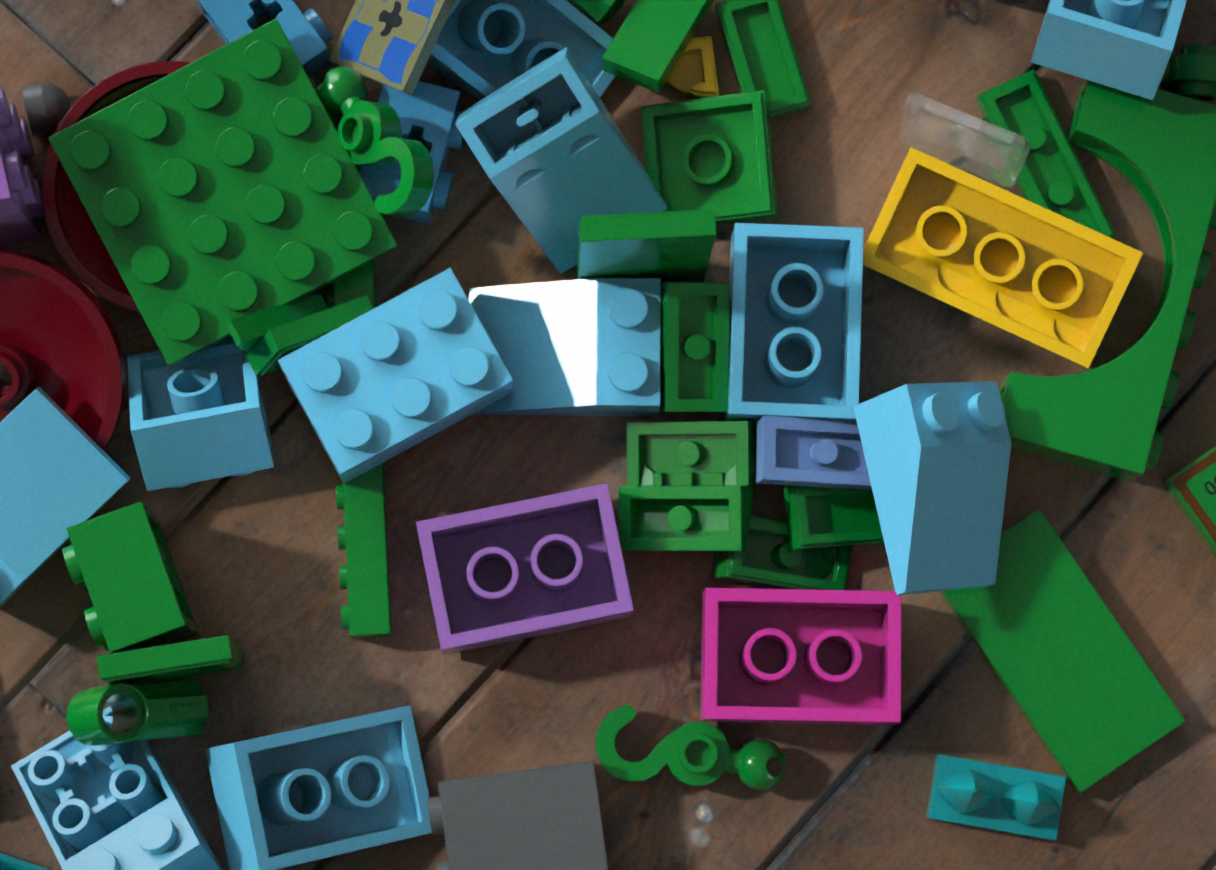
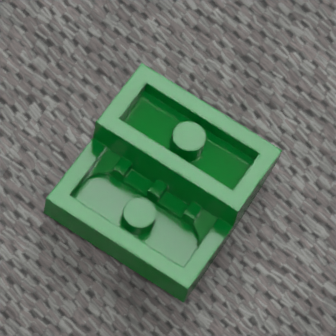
[619,421,756,551]

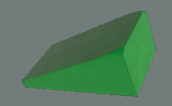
[711,516,851,590]

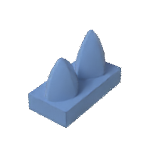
[756,415,872,490]

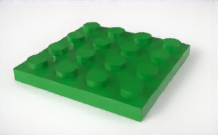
[48,18,398,367]

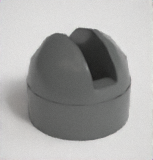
[22,83,71,136]

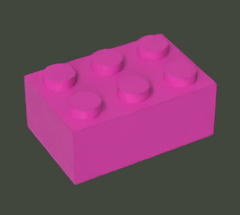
[700,588,901,726]

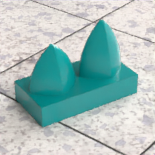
[926,754,1066,841]

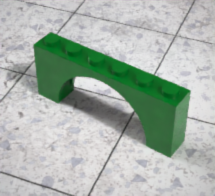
[999,80,1216,482]

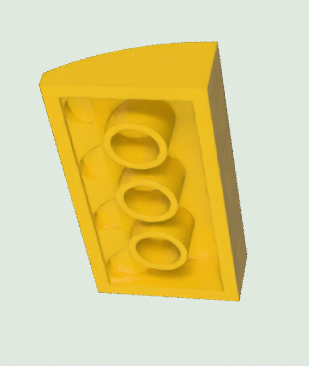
[863,147,1143,369]

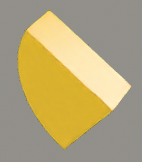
[665,36,719,99]

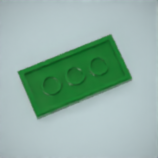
[577,209,716,282]
[940,509,1185,793]

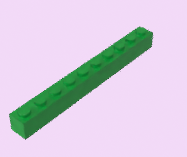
[327,260,392,638]

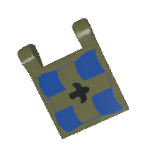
[329,0,456,96]

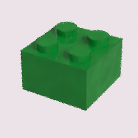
[62,501,200,653]

